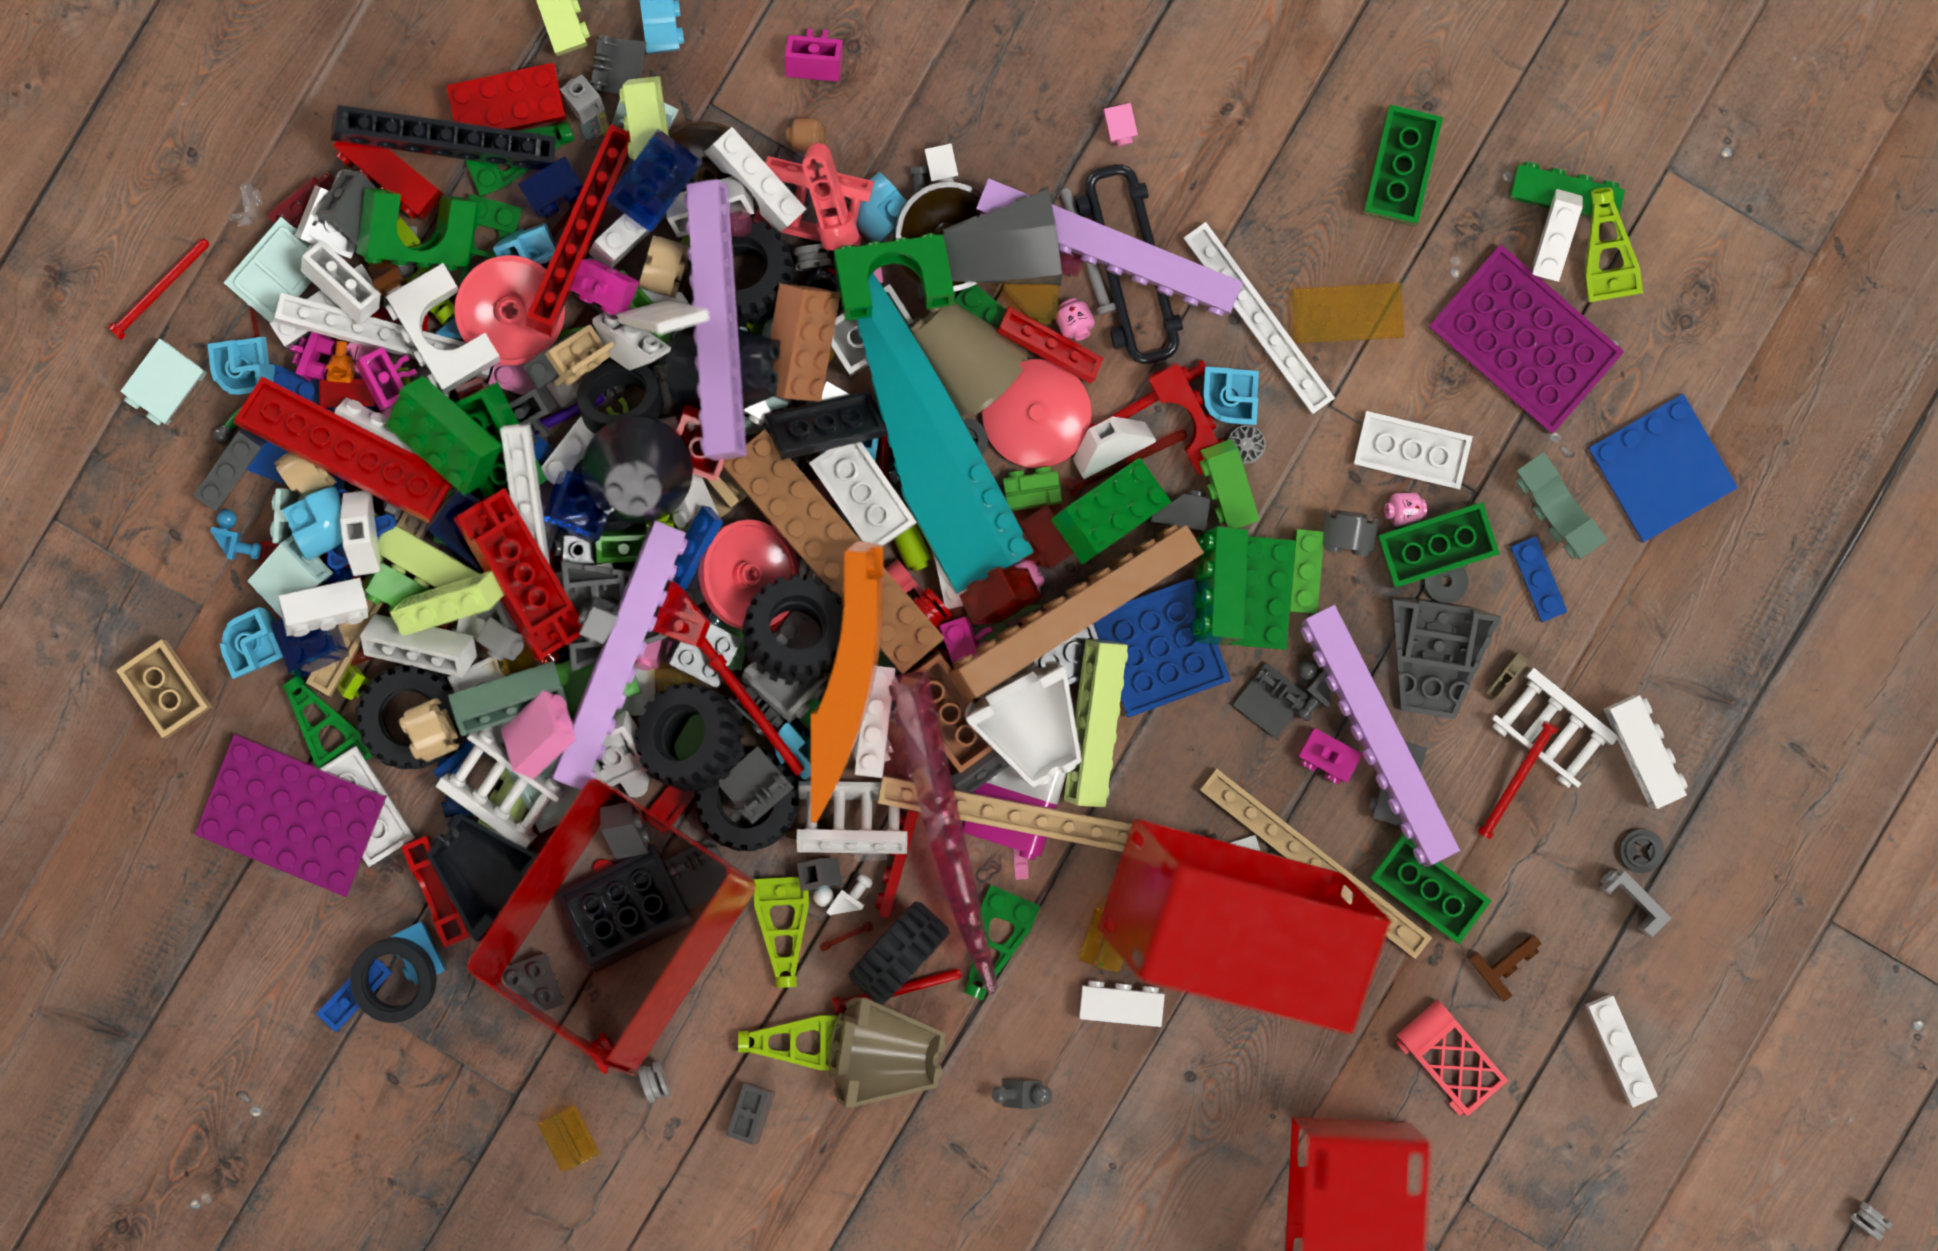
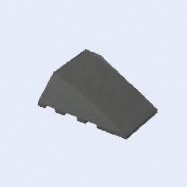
[943,186,1062,286]
[561,561,674,671]
[1393,598,1501,719]

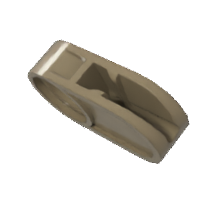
[1485,651,1529,701]

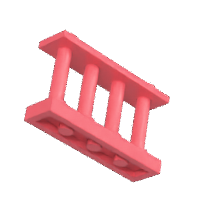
[754,156,874,247]

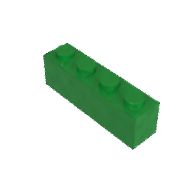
[1509,161,1626,224]

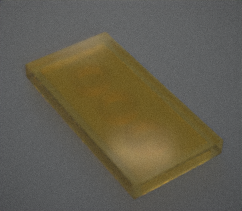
[1292,283,1405,344]

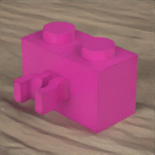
[785,28,843,82]
[570,259,639,315]
[355,347,417,412]
[939,617,994,663]
[1297,728,1363,785]

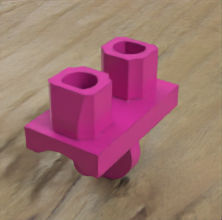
[288,332,336,382]

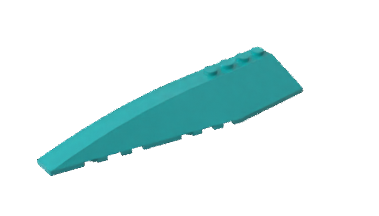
[857,273,1034,594]

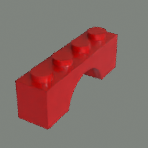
[1146,362,1224,476]
[401,835,471,948]

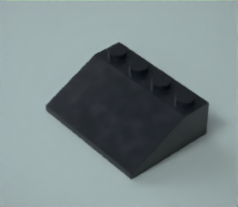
[557,845,694,972]

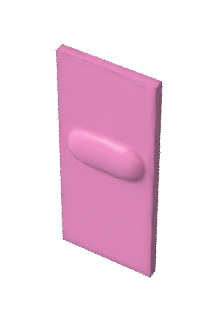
[1013,848,1029,880]

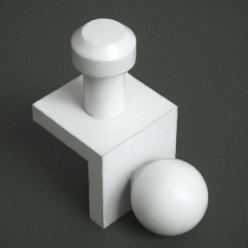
[813,874,872,916]

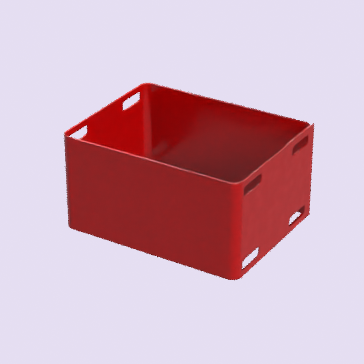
[468,779,756,1076]
[1097,818,1392,1034]
[1285,1117,1430,1251]

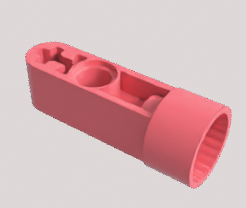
[802,143,860,250]

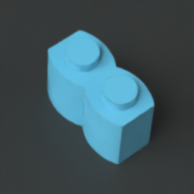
[640,0,684,55]

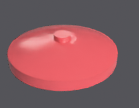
[455,255,565,365]
[982,359,1091,469]
[699,520,799,629]

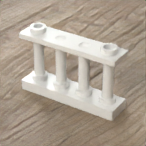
[1490,668,1619,788]
[436,730,567,848]
[797,779,907,854]

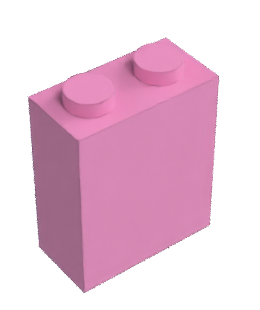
[501,690,576,779]

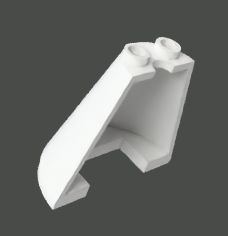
[965,662,1082,787]

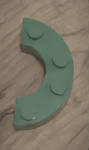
[1516,452,1608,560]

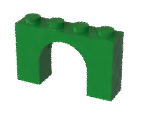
[356,188,477,270]
[834,234,955,321]

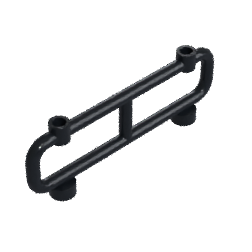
[1075,164,1183,364]

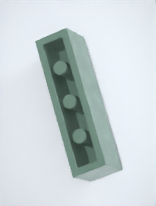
[448,661,567,736]

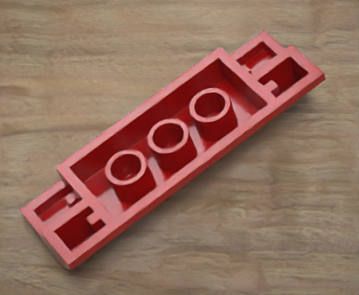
[453,488,582,661]

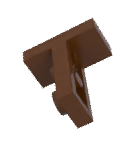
[367,259,408,304]
[1467,934,1541,1002]

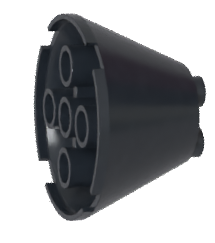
[582,416,693,523]

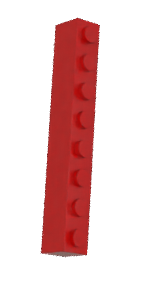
[525,124,631,337]

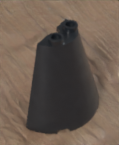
[666,324,780,415]
[426,814,539,942]

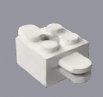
[295,169,356,259]
[592,711,649,798]

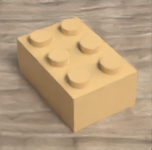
[116,639,212,738]

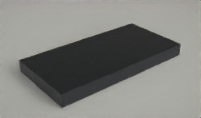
[764,391,886,460]

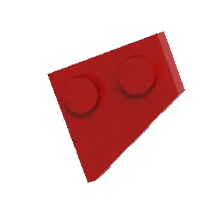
[652,581,711,649]

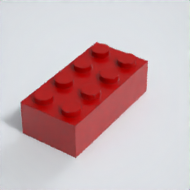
[446,62,567,131]
[333,141,444,220]

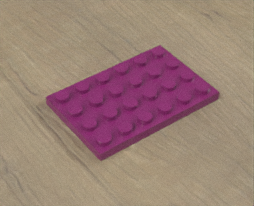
[1428,244,1624,435]
[195,734,387,897]

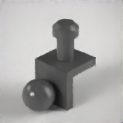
[1296,660,1332,721]
[992,1079,1052,1109]

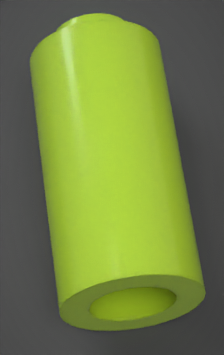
[894,509,932,572]

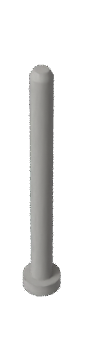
[1061,188,1116,316]

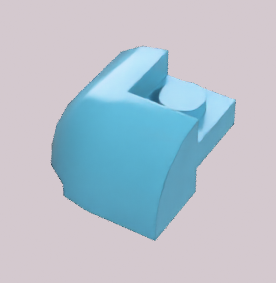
[856,171,906,243]
[493,222,558,269]
[207,337,275,395]
[1203,367,1259,425]
[282,487,343,560]
[220,607,287,679]
[775,719,811,780]

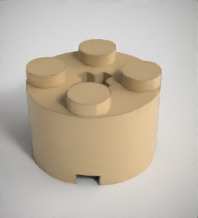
[639,235,690,298]
[273,452,337,501]
[399,698,459,762]

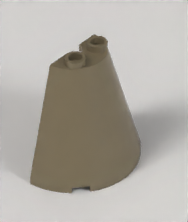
[908,302,1028,421]
[829,997,946,1108]

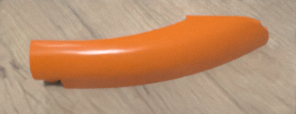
[811,542,883,823]

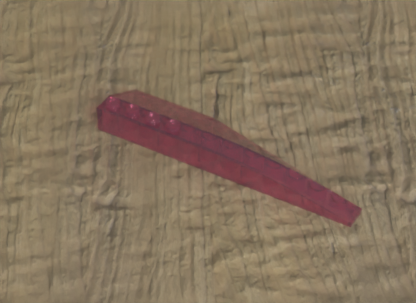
[889,670,998,994]

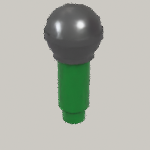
[213,407,241,444]

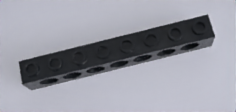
[330,105,556,172]

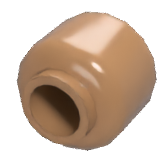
[786,118,827,154]

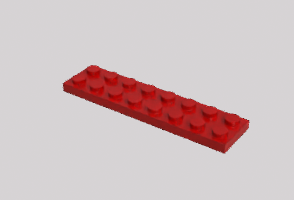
[234,376,452,523]

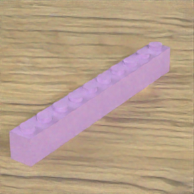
[975,178,1243,317]
[684,180,746,460]
[551,521,688,790]
[1301,605,1460,868]

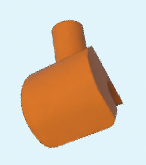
[326,341,355,383]

